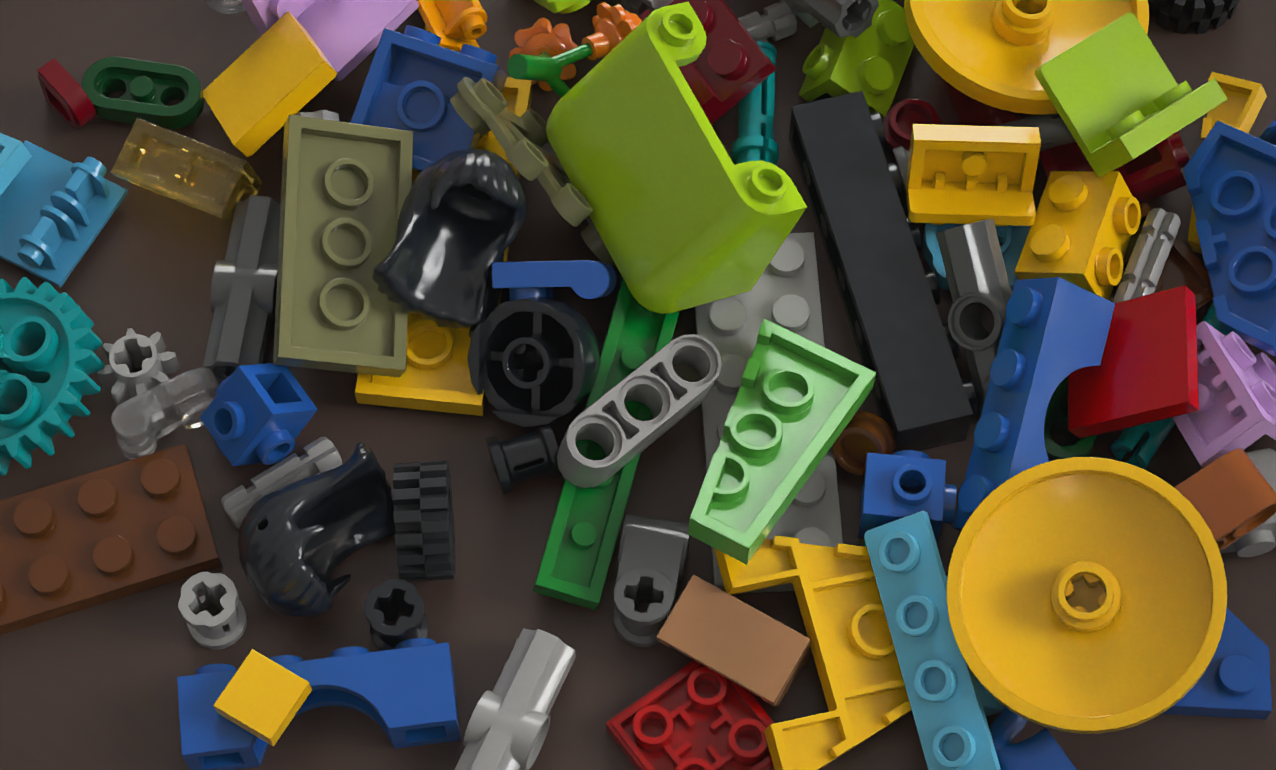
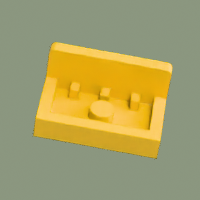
[905,124,1041,227]
[1014,171,1141,300]

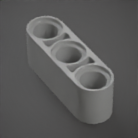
[557,334,722,488]

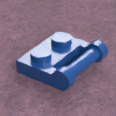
[492,260,618,301]

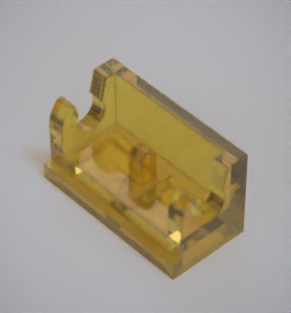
[111,118,262,223]

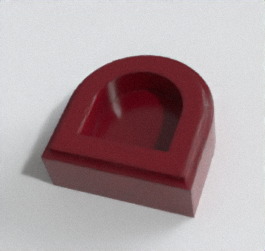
[37,58,97,129]

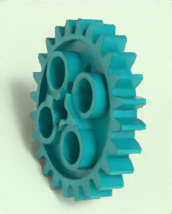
[0,277,105,476]

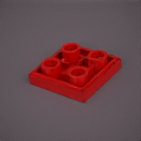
[1068,285,1199,439]
[606,660,775,770]

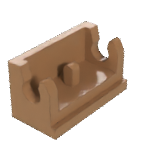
[656,574,811,707]

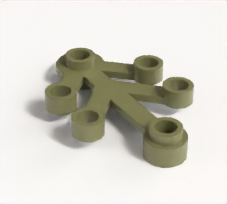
[450,77,617,268]

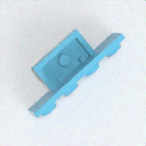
[864,511,1004,770]

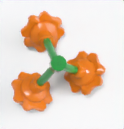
[507,2,642,98]

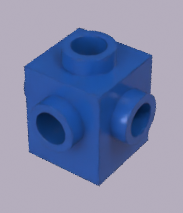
[200,363,318,466]
[858,450,957,543]

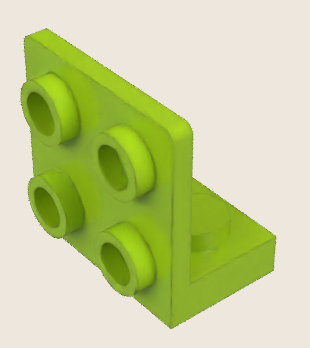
[1035,12,1228,178]

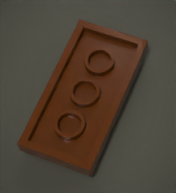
[0,443,222,635]

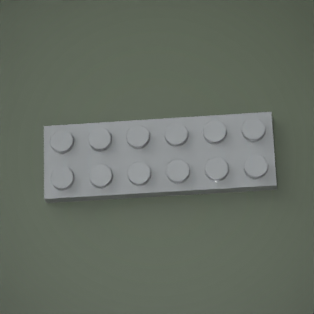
[694,232,843,594]

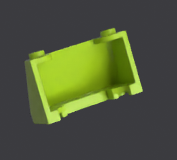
[545,1,807,314]

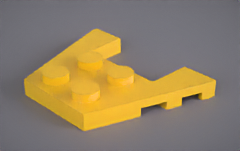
[714,535,912,770]

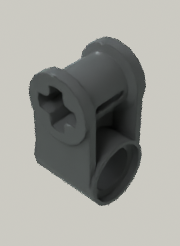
[614,513,691,647]

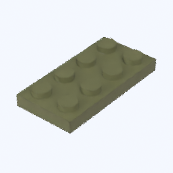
[273,115,413,378]

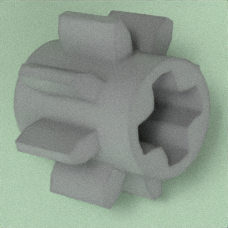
[97,328,180,411]

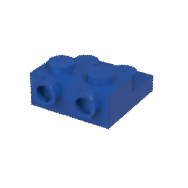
[350,25,508,172]

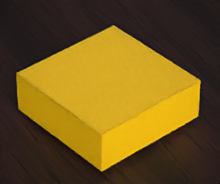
[213,649,312,747]

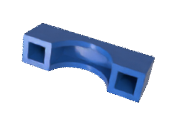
[952,277,1115,531]
[177,638,461,770]

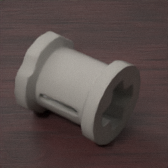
[178,571,247,650]

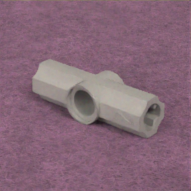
[455,628,576,770]

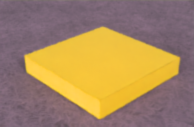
[203,11,338,158]

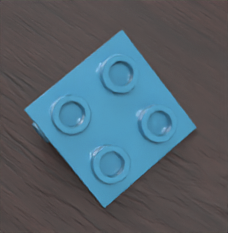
[0,140,128,288]

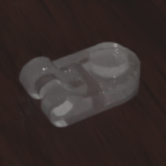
[111,368,219,459]

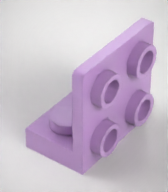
[241,0,419,81]
[1172,321,1276,467]

